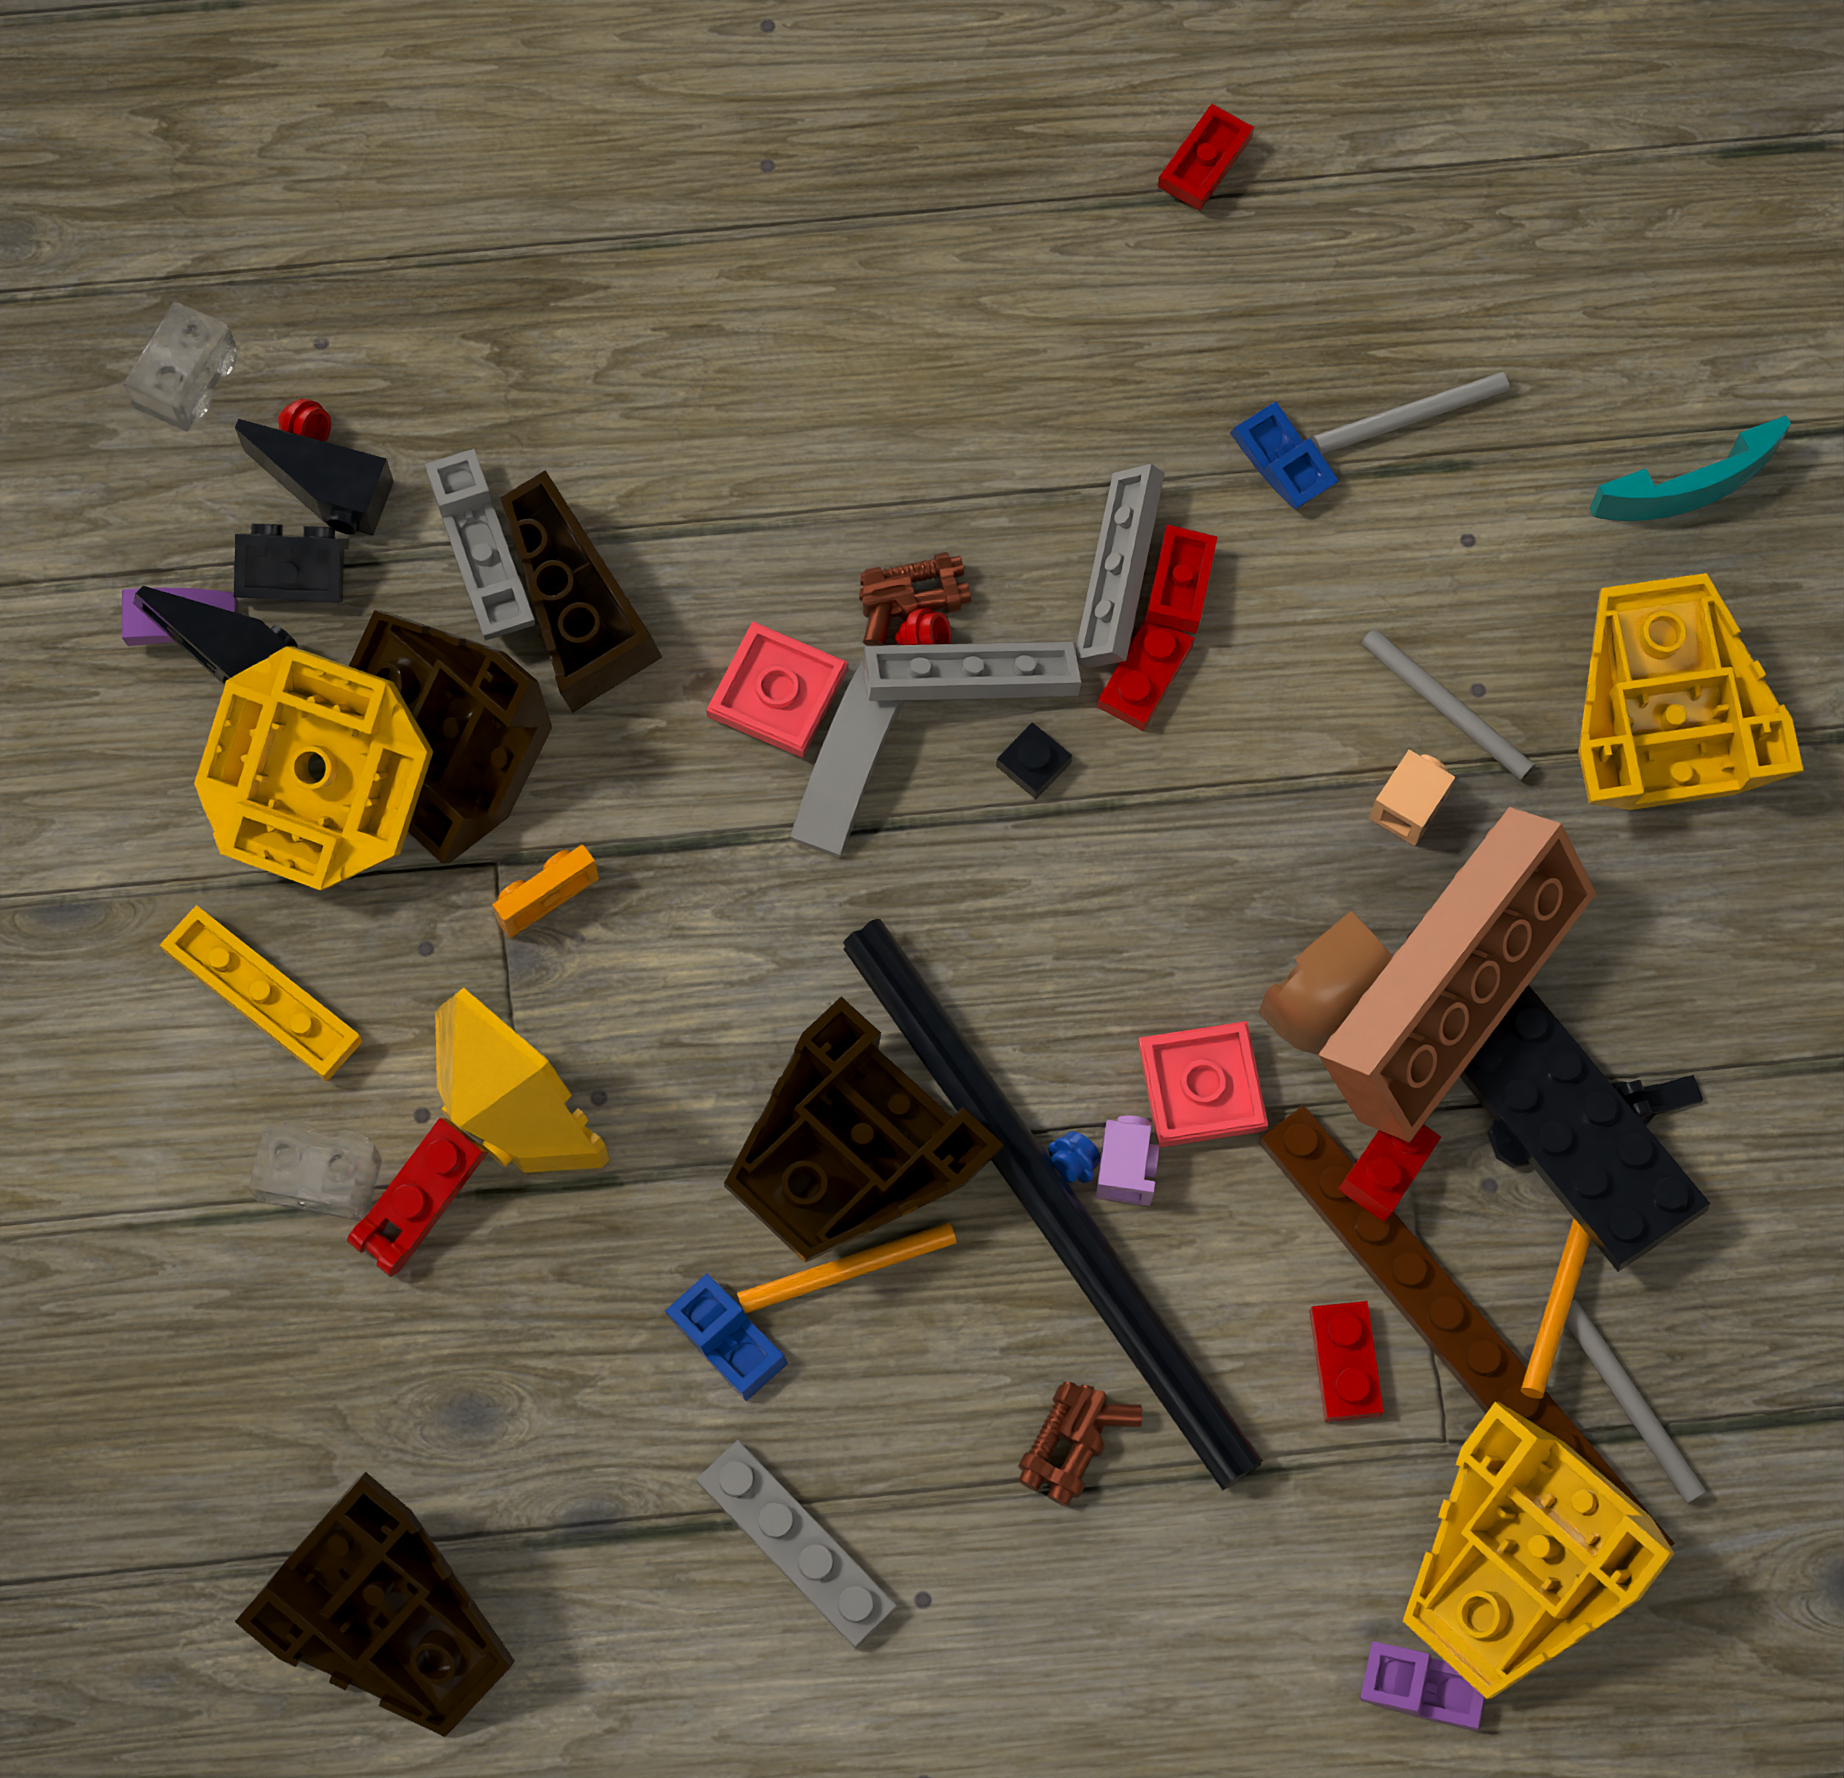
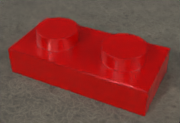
[1158,103,1254,211]
[1145,524,1218,634]
[1097,621,1195,732]
[1338,1124,1441,1222]
[1309,1301,1384,1422]

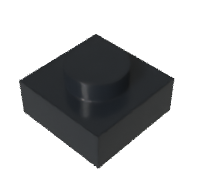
[996,722,1072,800]

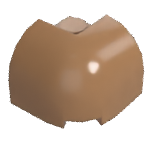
[1259,911,1392,1055]

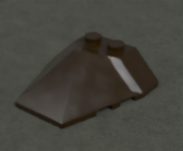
[349,610,552,864]
[724,996,1004,1263]
[235,1472,515,1737]

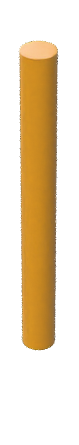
[1521,1218,1591,1399]
[737,1222,957,1314]

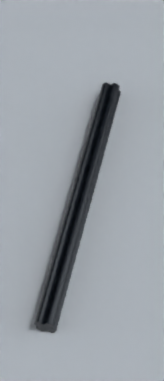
[843,919,1263,1490]

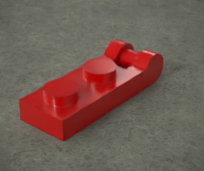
[347,1117,489,1277]

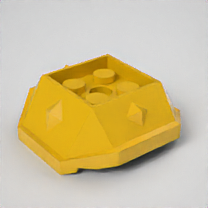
[194,646,433,890]

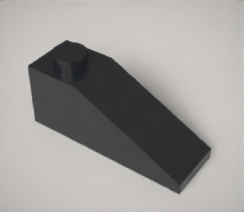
[235,419,394,536]
[133,586,298,685]

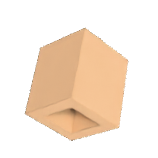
[1369,750,1455,846]

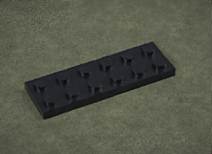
[1459,985,1710,1272]

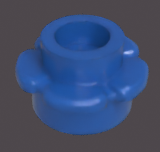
[1048,1131,1101,1183]

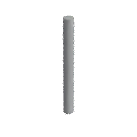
[1312,372,1510,455]
[1361,628,1535,781]
[1565,1299,1707,1504]

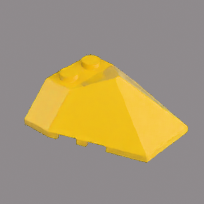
[1578,573,1804,810]
[435,987,610,1173]
[1402,1402,1675,1699]

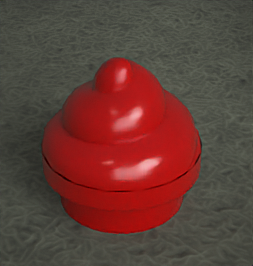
[278,398,331,442]
[895,608,952,645]

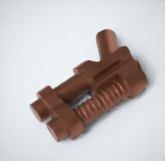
[859,552,972,646]
[1018,1382,1142,1507]

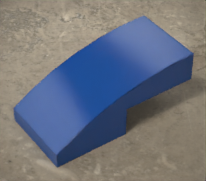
[1230,401,1339,510]
[665,1273,788,1401]

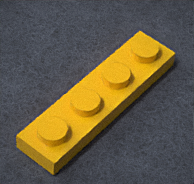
[159,905,363,1083]

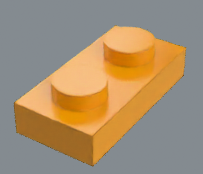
[492,844,599,939]

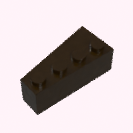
[500,470,662,713]

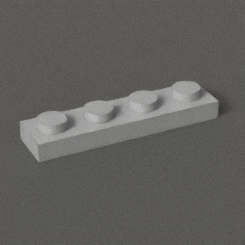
[1075,464,1165,669]
[862,642,1082,701]
[696,1440,897,1650]

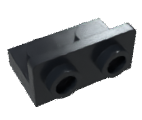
[234,523,349,603]

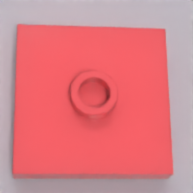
[706,621,848,758]
[1138,1021,1268,1148]

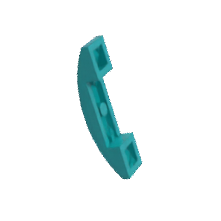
[1589,415,1791,521]

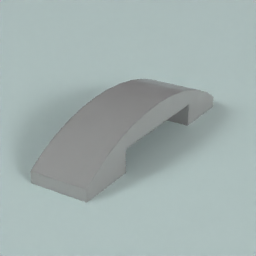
[425,449,536,641]
[790,661,905,859]

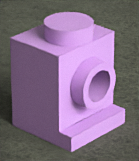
[1095,1115,1159,1206]

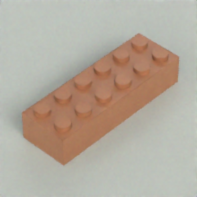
[1318,807,1597,1142]

